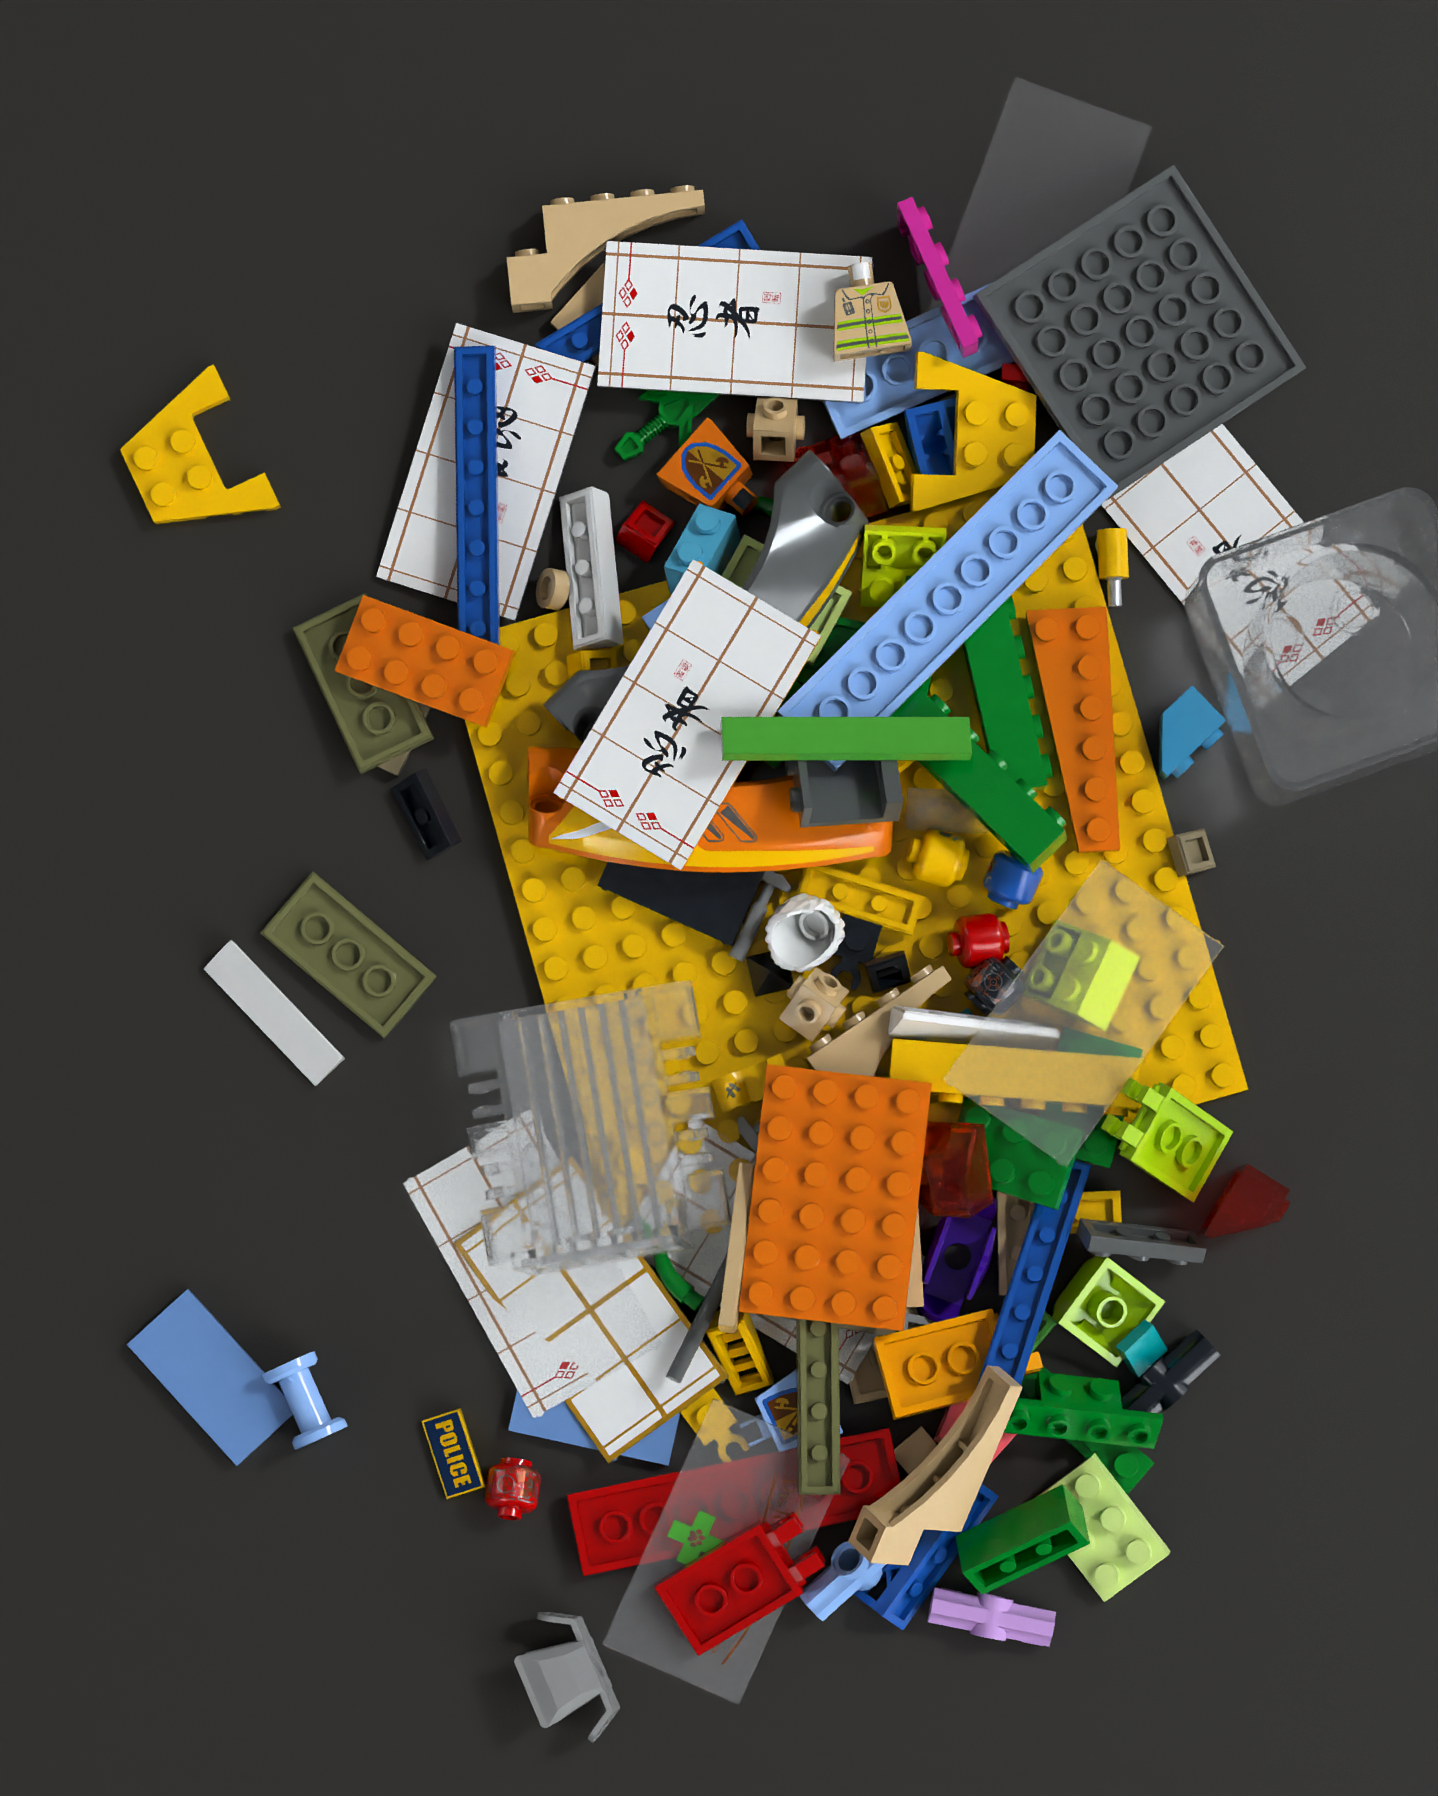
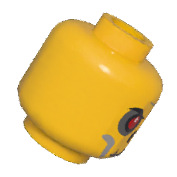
[906,828,970,887]

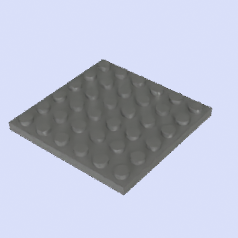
[973,165,1306,500]

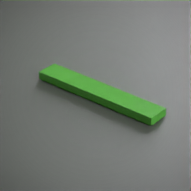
[720,717,972,761]

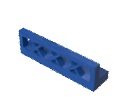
[854,1484,999,1630]

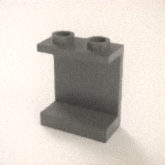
[785,760,903,827]

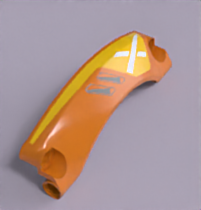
[527,746,893,873]

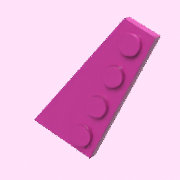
[897,197,982,358]

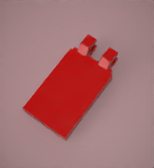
[654,1511,826,1656]

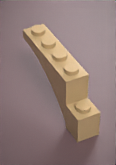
[507,185,705,313]
[805,964,952,1076]
[848,1366,1023,1566]

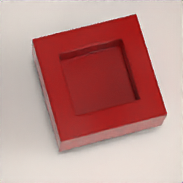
[999,363,1032,393]

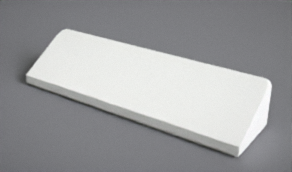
[559,486,623,651]
[204,940,345,1086]
[888,1005,1060,1051]

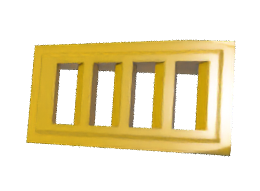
[706,1310,774,1395]

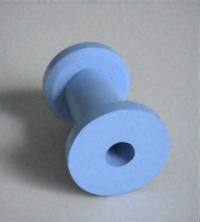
[262,1351,348,1450]

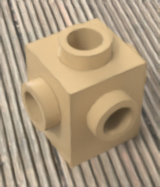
[746,397,805,462]
[779,967,849,1042]

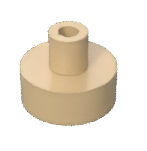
[536,568,570,610]

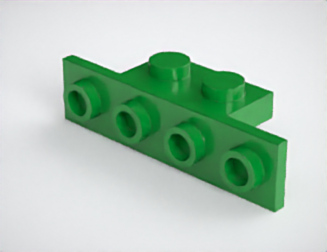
[1004,1372,1164,1449]

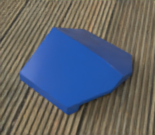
[904,397,956,475]

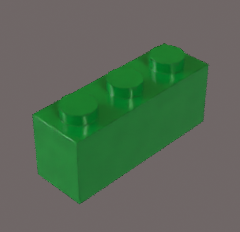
[956,1484,1090,1595]

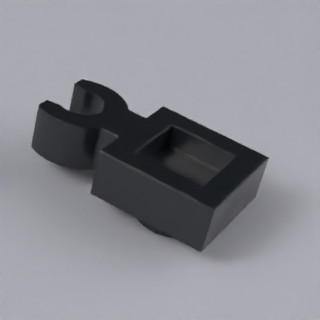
[830,914,882,991]

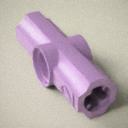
[927,1587,1056,1647]

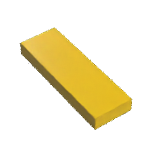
[796,865,924,936]

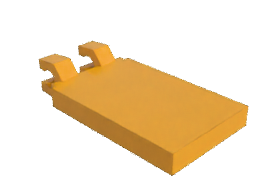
[872,1308,1043,1420]

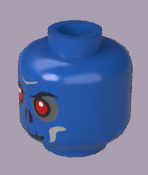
[983,850,1043,909]

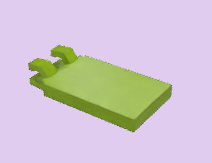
[1101,1077,1233,1203]

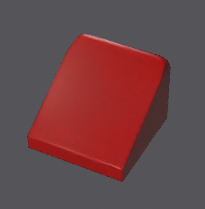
[616,500,676,562]

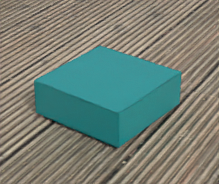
[1116,1319,1168,1377]

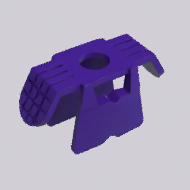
[918,1188,998,1322]

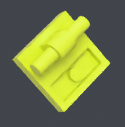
[860,524,947,607]

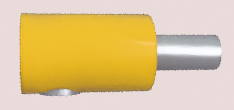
[1095,528,1129,607]

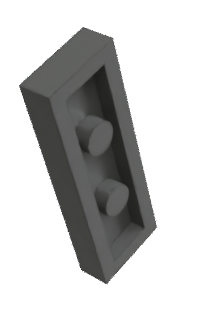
[1076,1218,1207,1265]

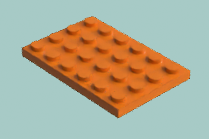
[738,1064,932,1331]

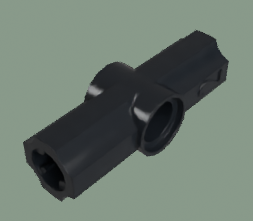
[1121,1329,1220,1413]

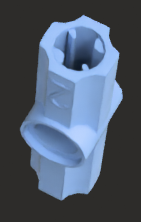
[800,1541,886,1621]

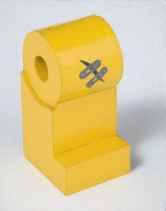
[711,1053,785,1113]

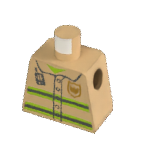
[833,262,912,362]

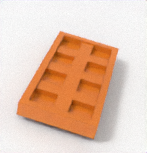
[335,595,516,728]

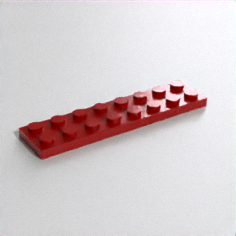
[567,1428,901,1576]

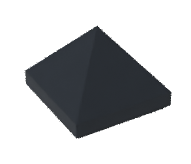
[864,950,912,994]
[746,951,794,997]

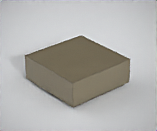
[1166,828,1216,877]

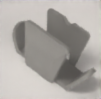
[514,1612,620,1743]

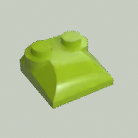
[1052,1256,1165,1368]

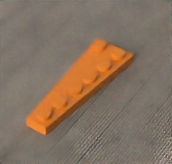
[1026,607,1120,853]

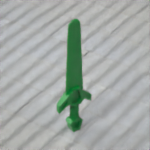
[615,389,722,462]

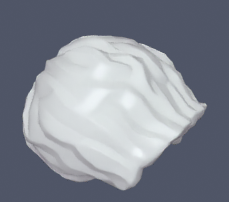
[765,893,845,972]

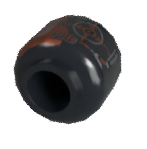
[964,956,1025,1016]

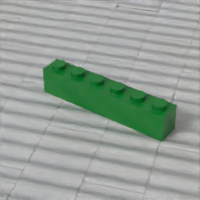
[962,596,1053,791]
[890,688,1068,874]

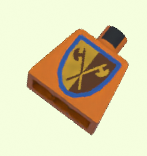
[657,417,759,516]

